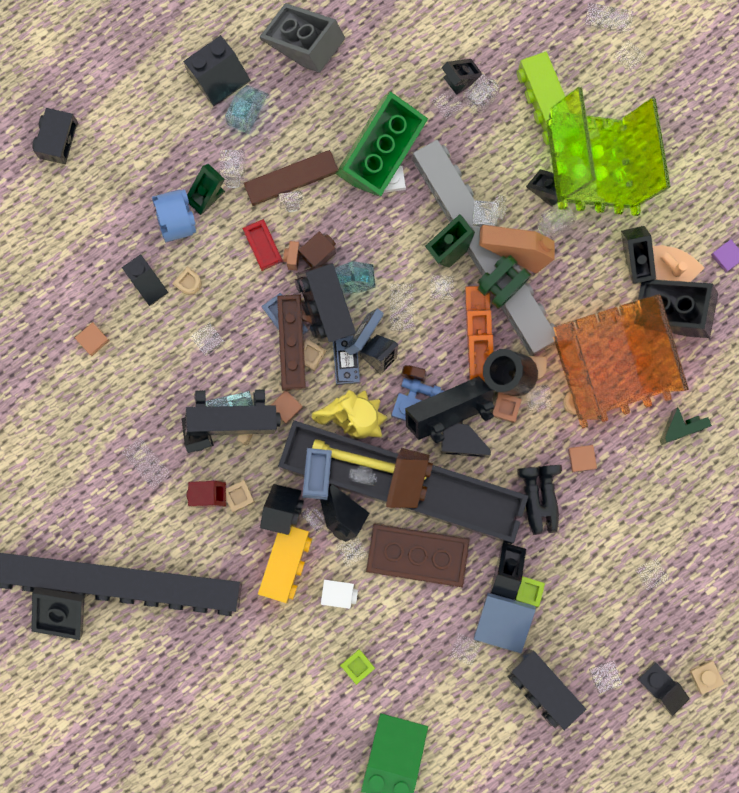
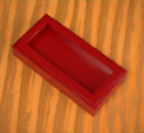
[242,219,283,271]

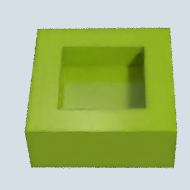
[515,576,545,607]
[340,649,375,685]

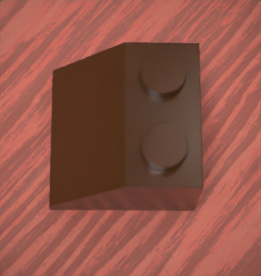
[386,448,433,508]

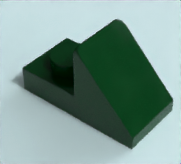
[187,163,225,215]
[660,407,712,445]

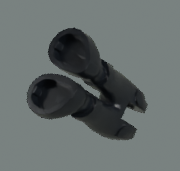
[517,465,562,535]

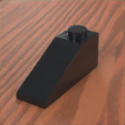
[360,334,398,375]

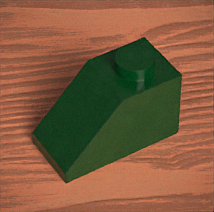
[425,214,475,268]

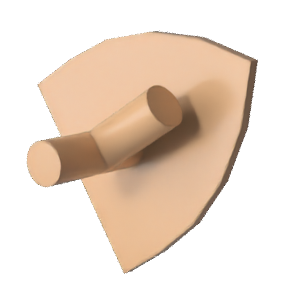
[653,245,705,282]

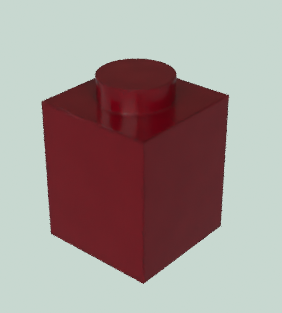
[186,480,226,508]

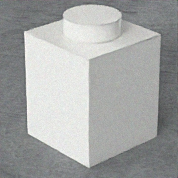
[321,580,358,609]

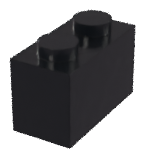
[32,108,78,165]
[260,484,304,535]

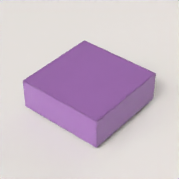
[711,239,739,273]

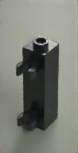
[405,376,494,443]
[185,389,281,436]

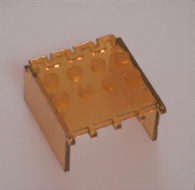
[553,294,689,429]

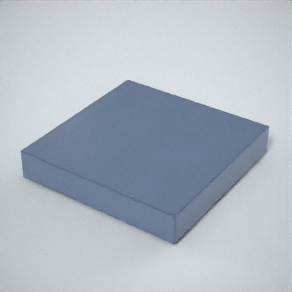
[474,593,536,654]

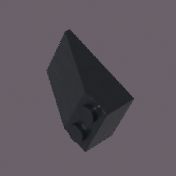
[633,280,718,339]

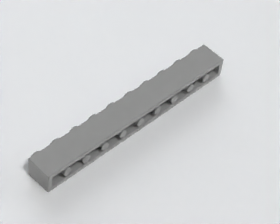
[412,140,559,356]

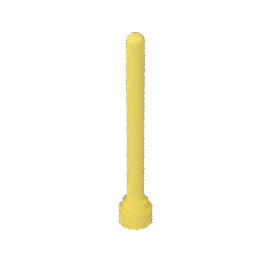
[312,439,427,480]

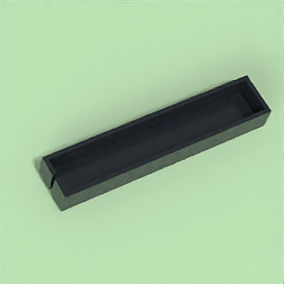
[278,420,528,544]

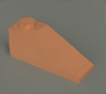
[479,225,555,274]

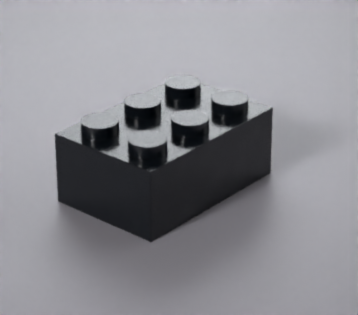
[295,263,356,343]
[506,649,587,730]

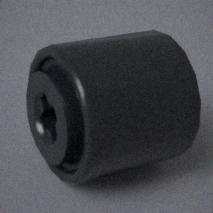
[483,349,538,396]

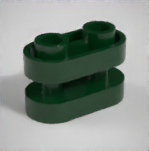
[477,255,532,309]

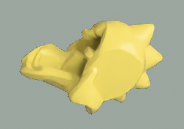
[311,390,387,439]

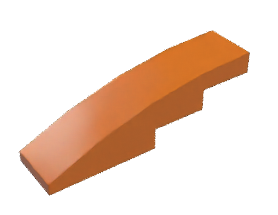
[465,286,493,382]

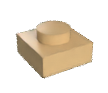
[689,661,724,695]

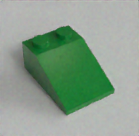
[361,713,429,793]

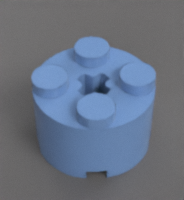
[152,189,196,243]

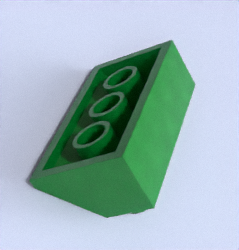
[335,91,428,197]

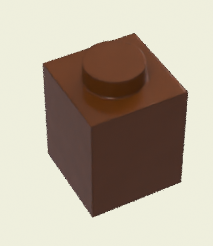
[298,231,336,268]

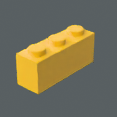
[258,526,313,603]

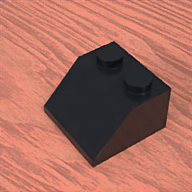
[183,35,251,107]

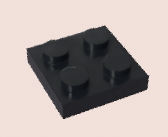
[31,587,85,640]

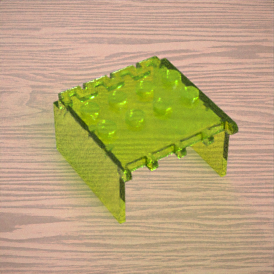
[546,87,671,216]

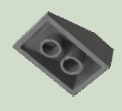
[260,3,346,73]

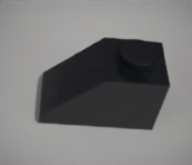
[621,226,656,284]
[441,421,491,458]
[320,484,370,542]
[490,542,526,600]

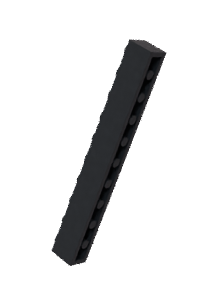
[0,553,242,616]

